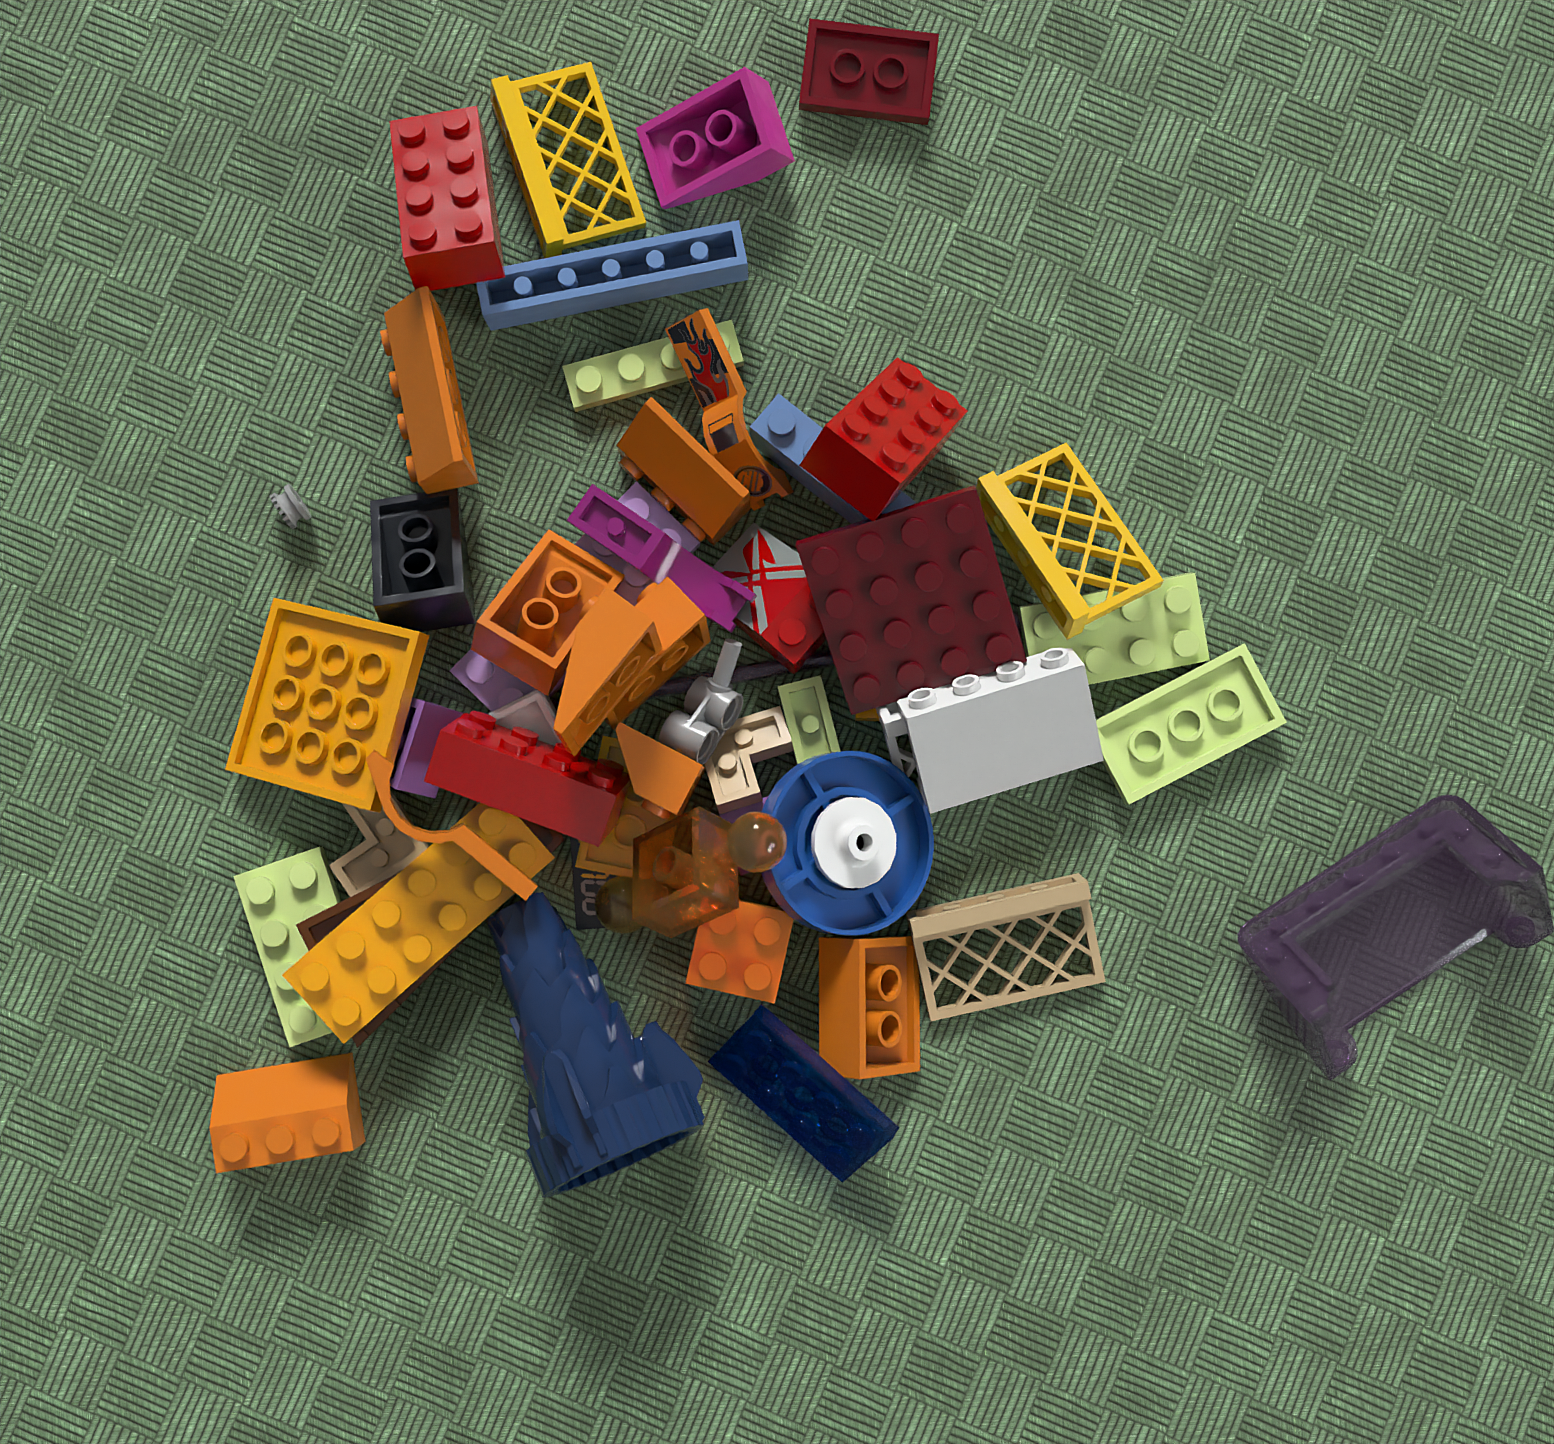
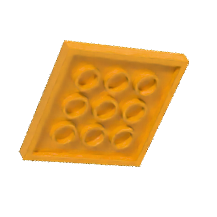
[225,597,430,813]

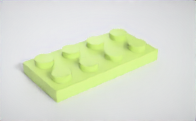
[1017,572,1210,685]
[1096,643,1287,805]
[233,847,341,1047]

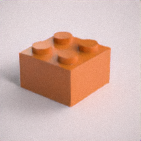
[685,892,794,1004]

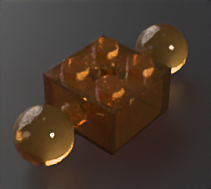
[594,806,787,938]

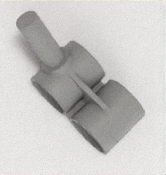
[659,638,743,765]

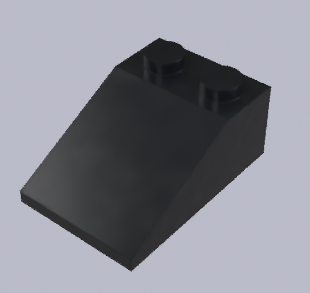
[370,488,476,632]

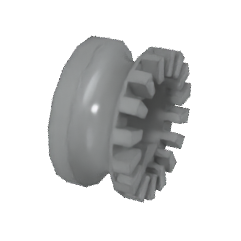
[269,484,312,529]

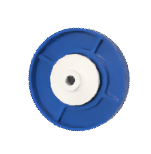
[757,751,934,935]

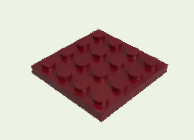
[796,485,1027,715]

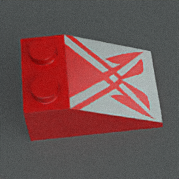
[712,522,826,674]

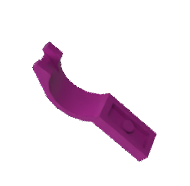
[567,484,757,633]

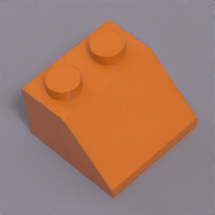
[615,722,706,820]

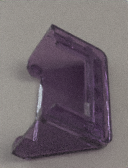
[1238,795,1554,1081]

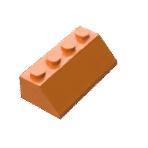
[380,286,479,494]

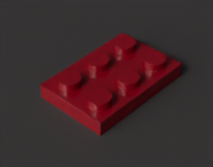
[799,18,939,125]

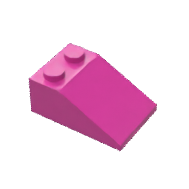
[636,67,795,210]

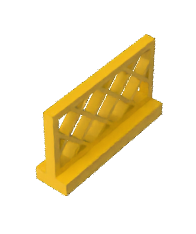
[490,62,646,258]
[976,442,1164,640]

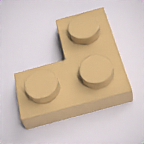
[704,706,794,814]
[329,790,429,897]

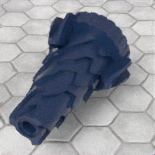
[486,892,705,1198]

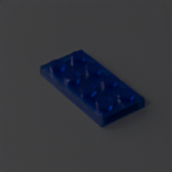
[708,1004,900,1183]

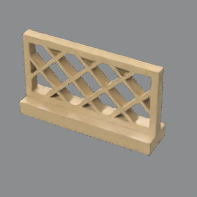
[905,873,1106,1021]

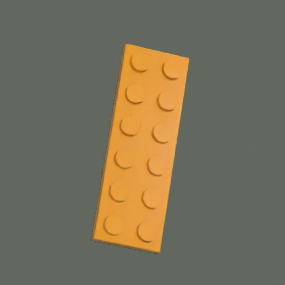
[282,803,555,1044]

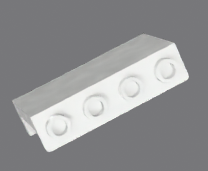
[897,648,1104,814]

